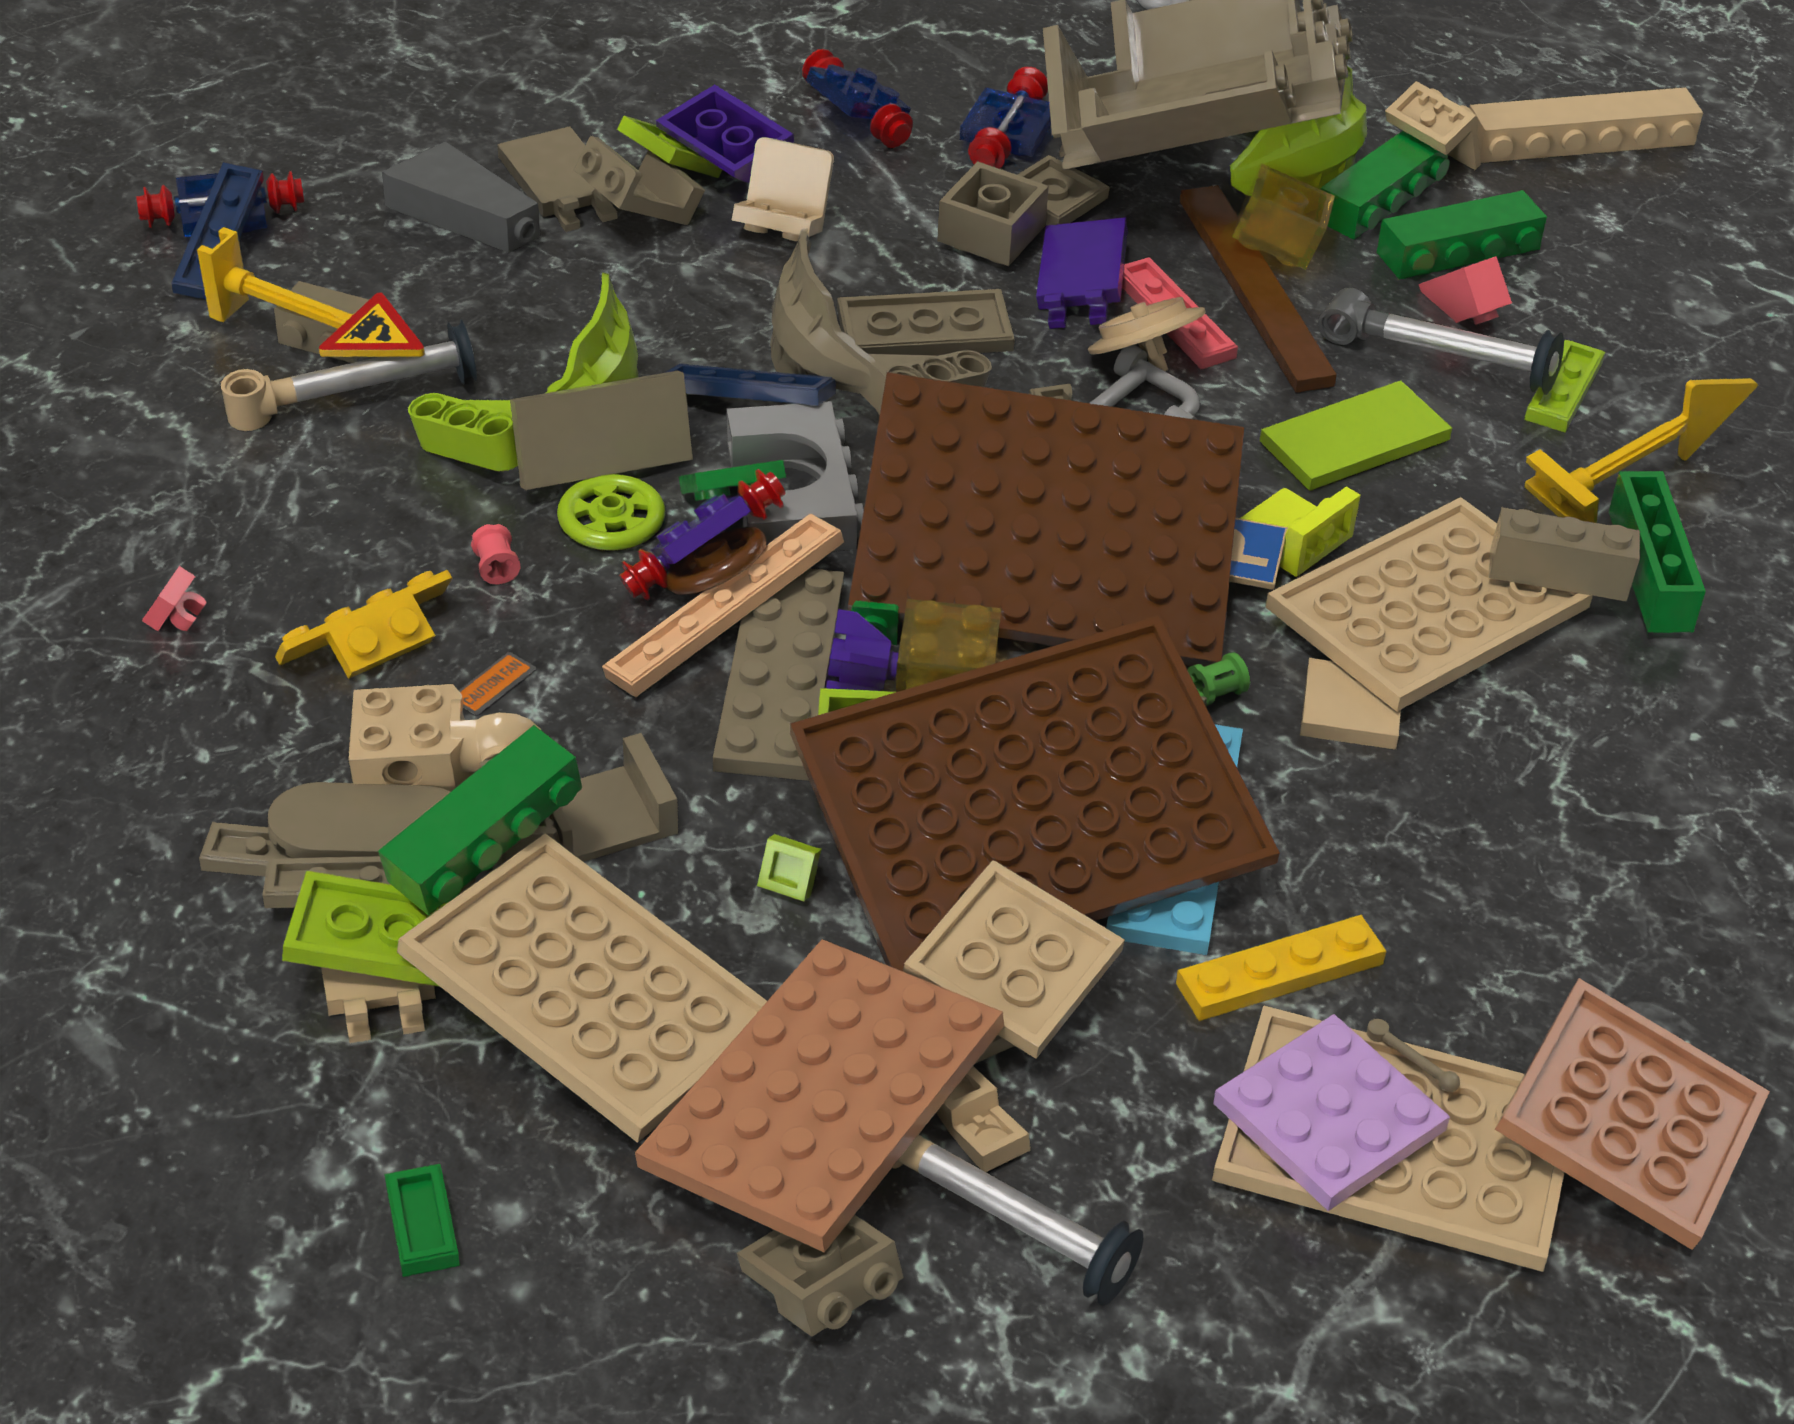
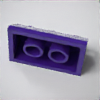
[656,84,794,183]

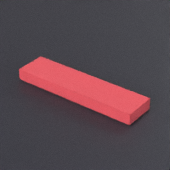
[1122,257,1238,369]

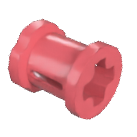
[471,524,521,585]

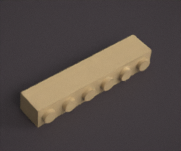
[1470,87,1703,163]

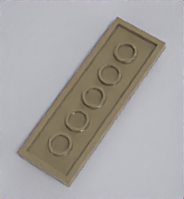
[713,569,844,781]

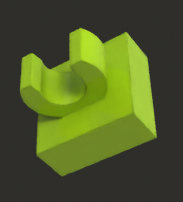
[757,834,822,901]

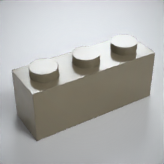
[1489,507,1640,601]

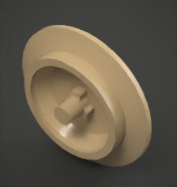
[1088,297,1206,371]

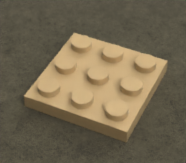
[903,860,1125,1059]

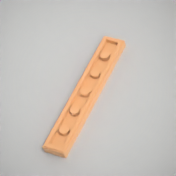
[602,513,844,698]

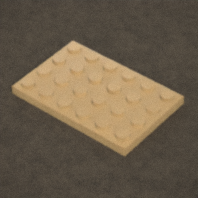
[1265,497,1593,712]
[397,833,767,1143]
[1212,1006,1564,1272]

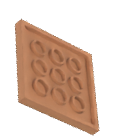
[1494,978,1770,1250]

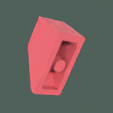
[1419,256,1512,325]

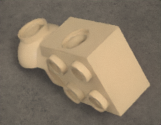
[349,684,541,791]

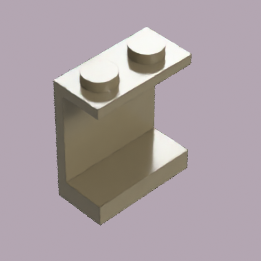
[549,733,678,862]

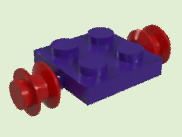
[619,469,786,601]

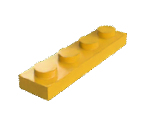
[1176,915,1386,1021]

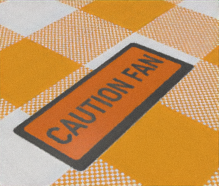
[459,652,536,715]

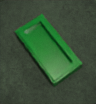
[384,1164,460,1277]

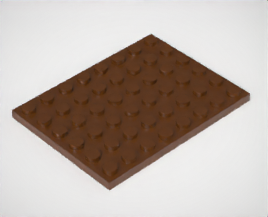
[848,372,1244,667]
[790,615,1280,971]

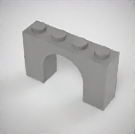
[727,401,864,551]

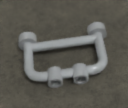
[1090,345,1200,420]

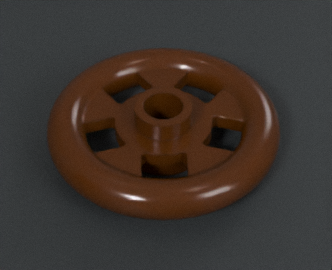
[667,527,767,595]

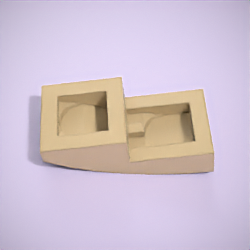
[936,1066,1030,1172]

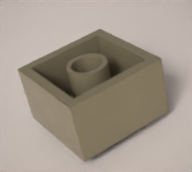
[937,161,1049,266]

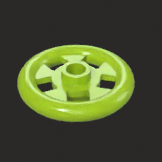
[557,474,666,550]

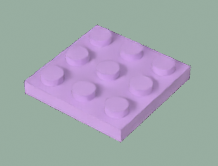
[1213,1014,1450,1211]

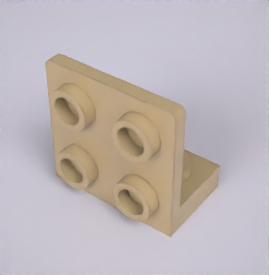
[1385,81,1481,170]

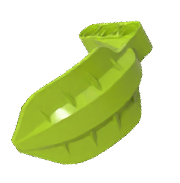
[1230,66,1367,214]
[408,272,639,471]

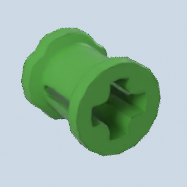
[1187,652,1250,706]

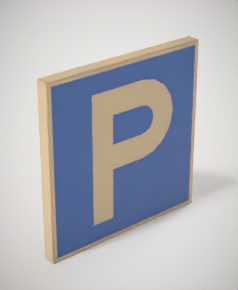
[1229,518,1288,590]

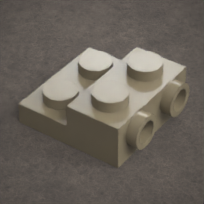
[737,1215,904,1337]

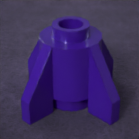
[826,609,899,691]

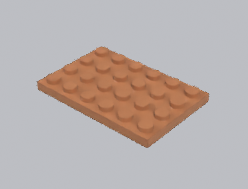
[635,939,1004,1252]

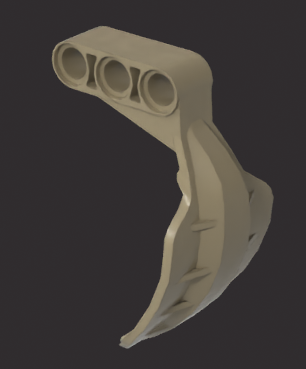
[770,228,992,415]

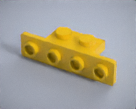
[275,570,453,679]

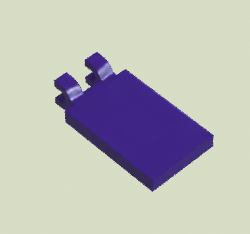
[1036,217,1128,329]

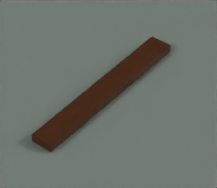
[1180,185,1337,393]

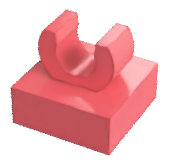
[142,566,207,631]

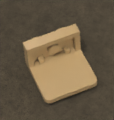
[732,137,834,241]

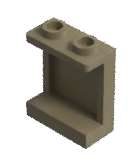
[574,136,705,225]

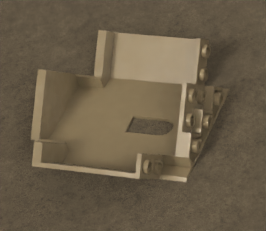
[1043,0,1353,170]

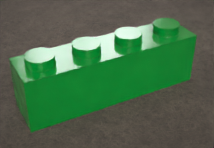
[1315,131,1450,240]
[1376,190,1547,279]
[1608,471,1706,633]
[378,725,582,915]

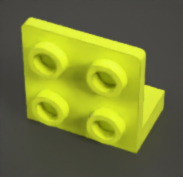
[1239,487,1360,577]

